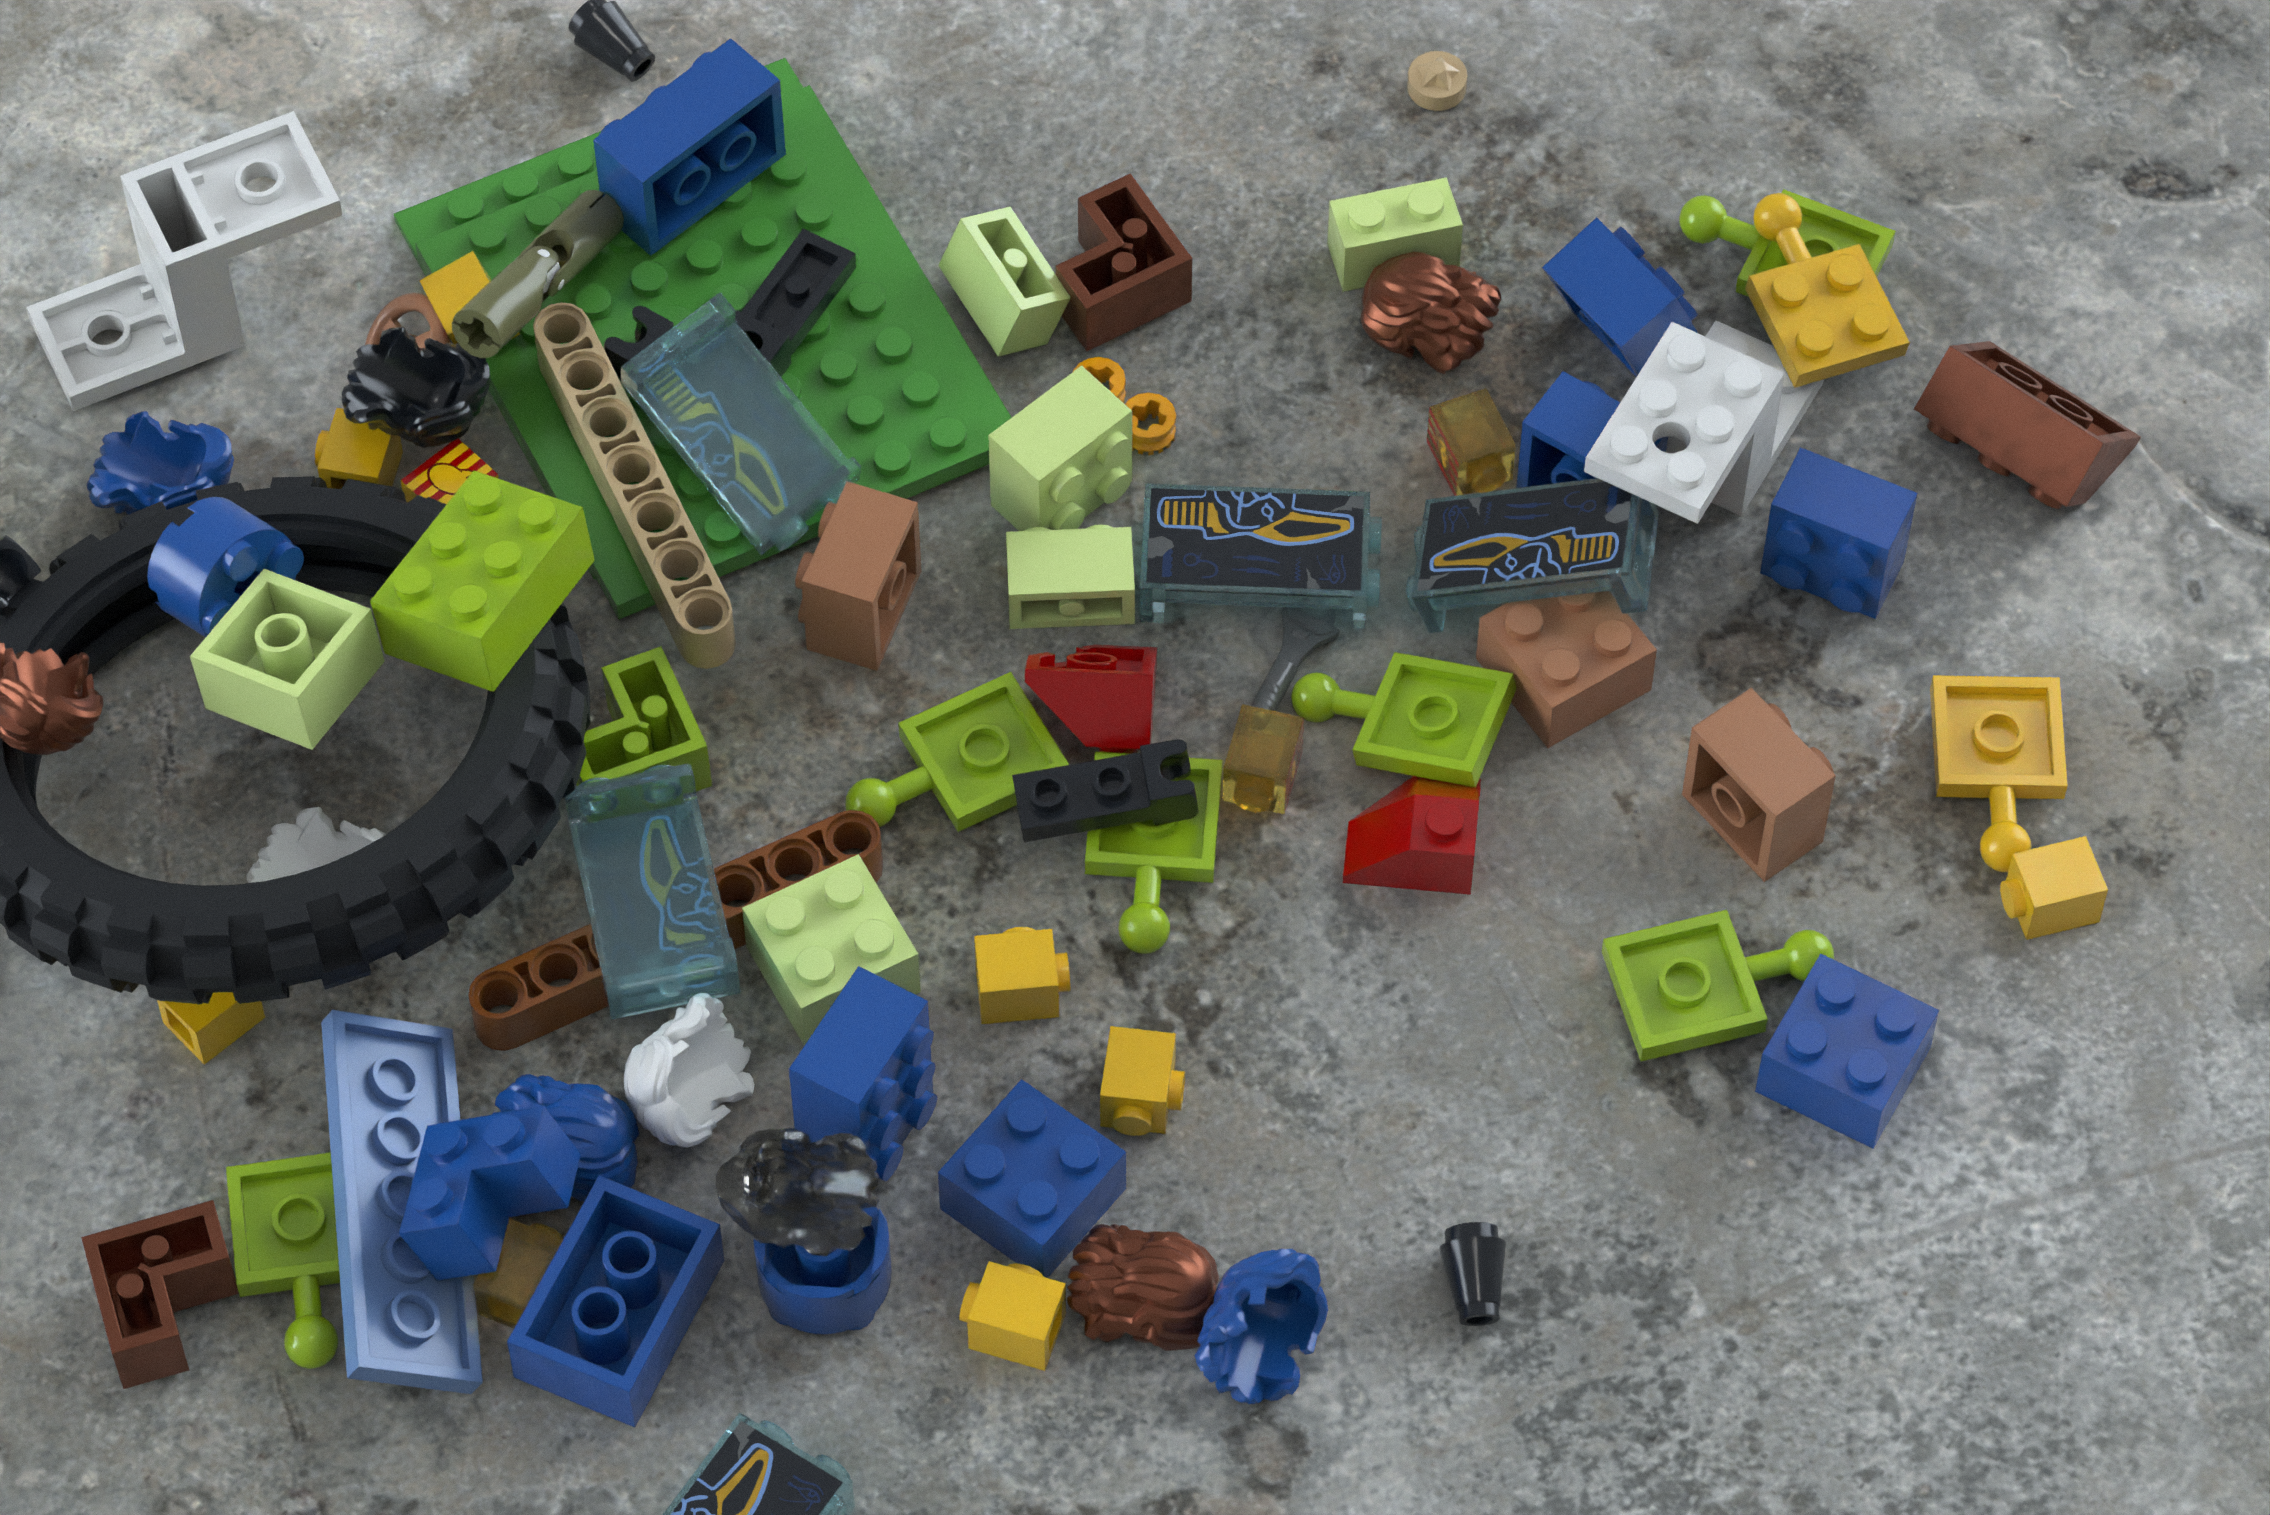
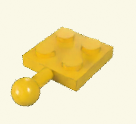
[1745,193,1910,388]
[1930,675,2068,872]

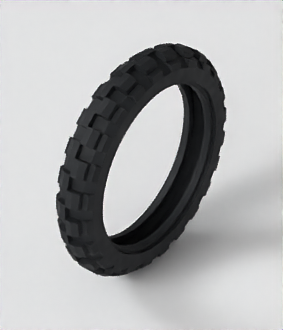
[0,476,591,1004]

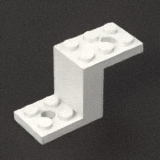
[27,111,343,411]
[1584,321,1824,524]

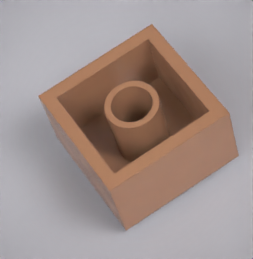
[795,481,922,671]
[1476,571,1657,748]
[1682,688,1836,882]

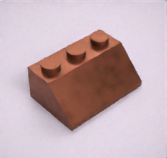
[1914,341,2141,509]

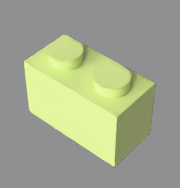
[1327,177,1463,292]
[938,207,1071,357]
[1006,525,1135,629]

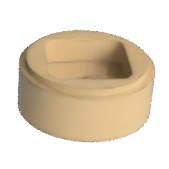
[1407,51,1468,111]

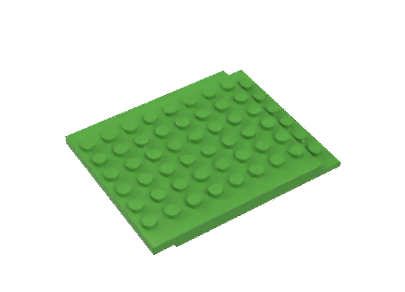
[394,58,1012,619]

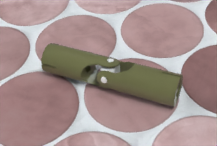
[452,190,624,358]

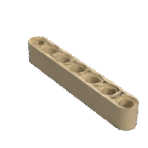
[533,302,736,669]

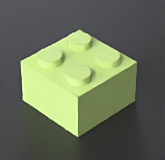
[988,365,1132,531]
[190,569,385,750]
[742,854,921,1046]

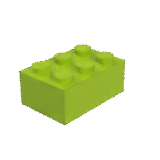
[370,471,595,692]

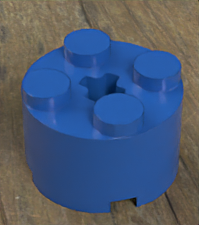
[147,497,304,638]
[753,1177,892,1334]

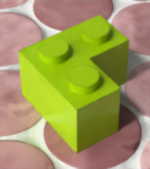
[575,646,712,824]

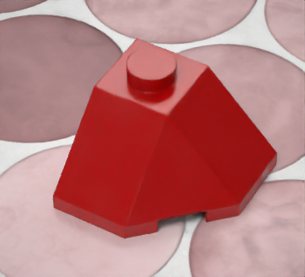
[1024,644,1158,754]
[1343,776,1481,895]

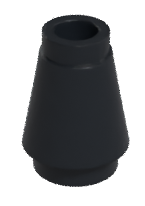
[568,0,656,82]
[1439,1222,1506,1326]

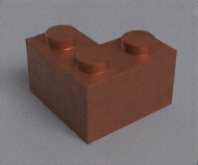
[1056,173,1192,351]
[81,1200,239,1389]

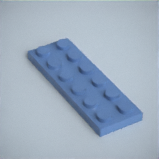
[321,1010,483,1394]

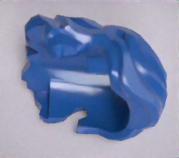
[86,411,234,514]
[492,1074,639,1201]
[1194,1249,1328,1404]

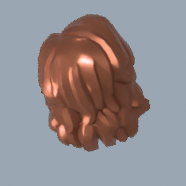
[1360,252,1501,374]
[0,642,104,755]
[1066,1224,1219,1351]

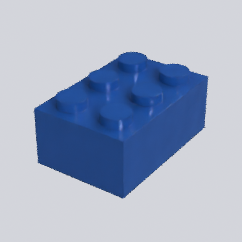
[593,38,786,256]
[789,966,937,1198]
[507,1175,725,1427]

